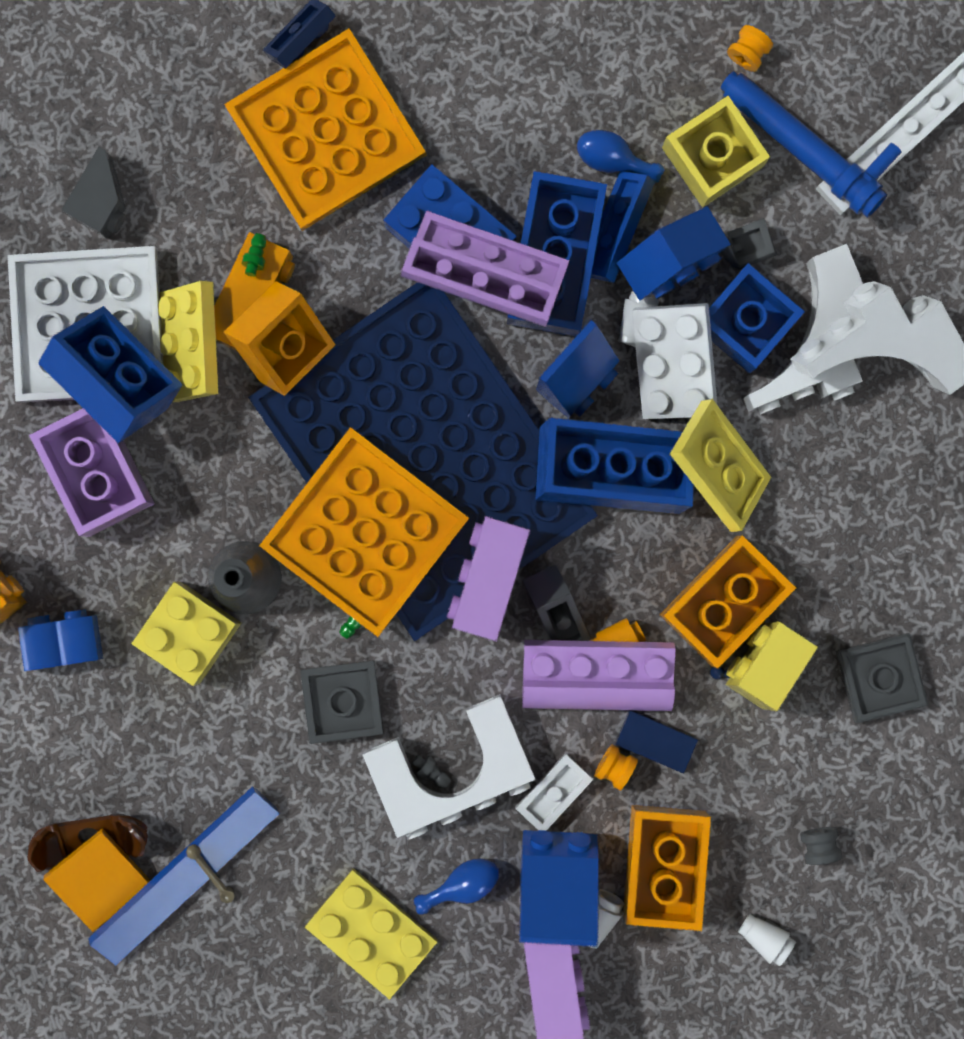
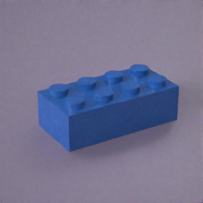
[507,171,607,337]
[536,418,694,514]

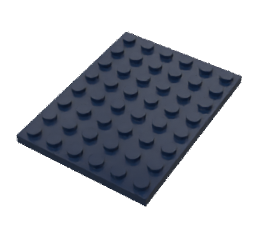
[248,282,598,641]

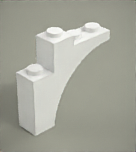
[743,244,863,415]
[790,281,964,395]

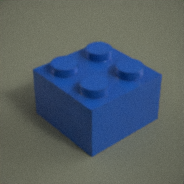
[617,206,731,301]
[709,263,805,374]

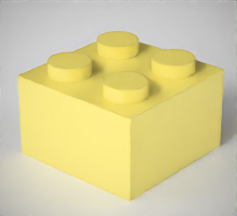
[662,96,770,208]
[131,582,241,686]
[725,622,818,711]

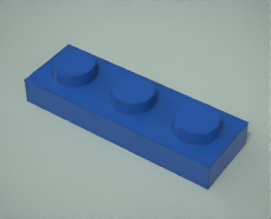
[591,171,655,283]

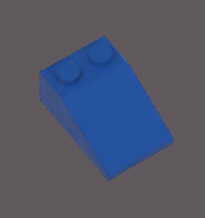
[536,320,620,419]
[520,830,599,947]

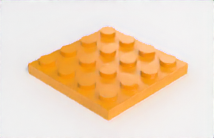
[224,28,427,231]
[259,427,469,637]

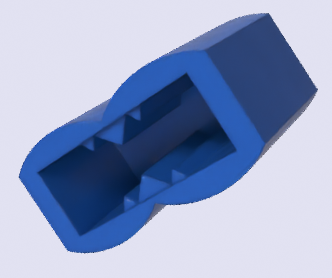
[18,609,103,671]

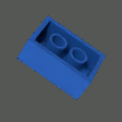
[383,164,517,249]
[38,306,183,444]

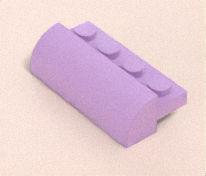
[401,211,569,327]
[522,640,676,711]

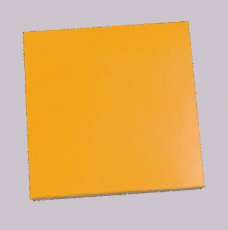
[43,828,151,932]

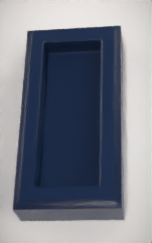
[615,710,698,774]

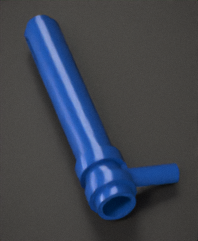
[720,71,902,218]

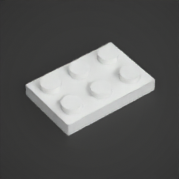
[632,303,717,419]

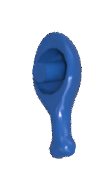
[577,130,665,183]
[414,858,499,915]

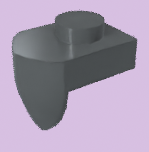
[721,218,778,269]

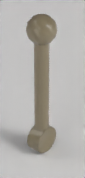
[186,844,235,903]

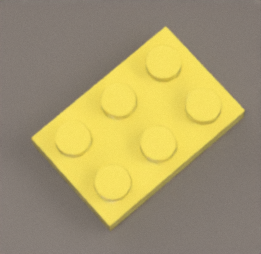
[158,281,218,402]
[670,399,771,532]
[305,868,438,1000]

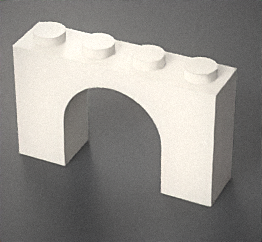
[362,694,535,840]

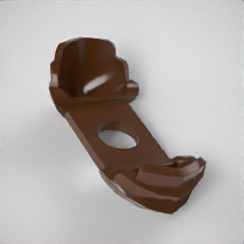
[28,814,148,872]

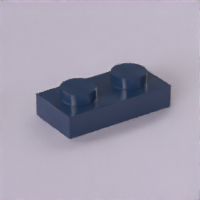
[263,0,336,69]

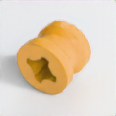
[727,25,774,72]
[594,744,638,791]

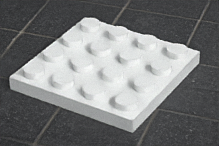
[8,246,163,403]

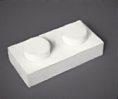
[515,753,593,831]

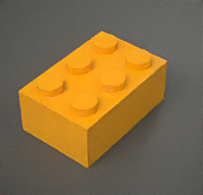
[659,535,796,669]
[623,805,711,931]

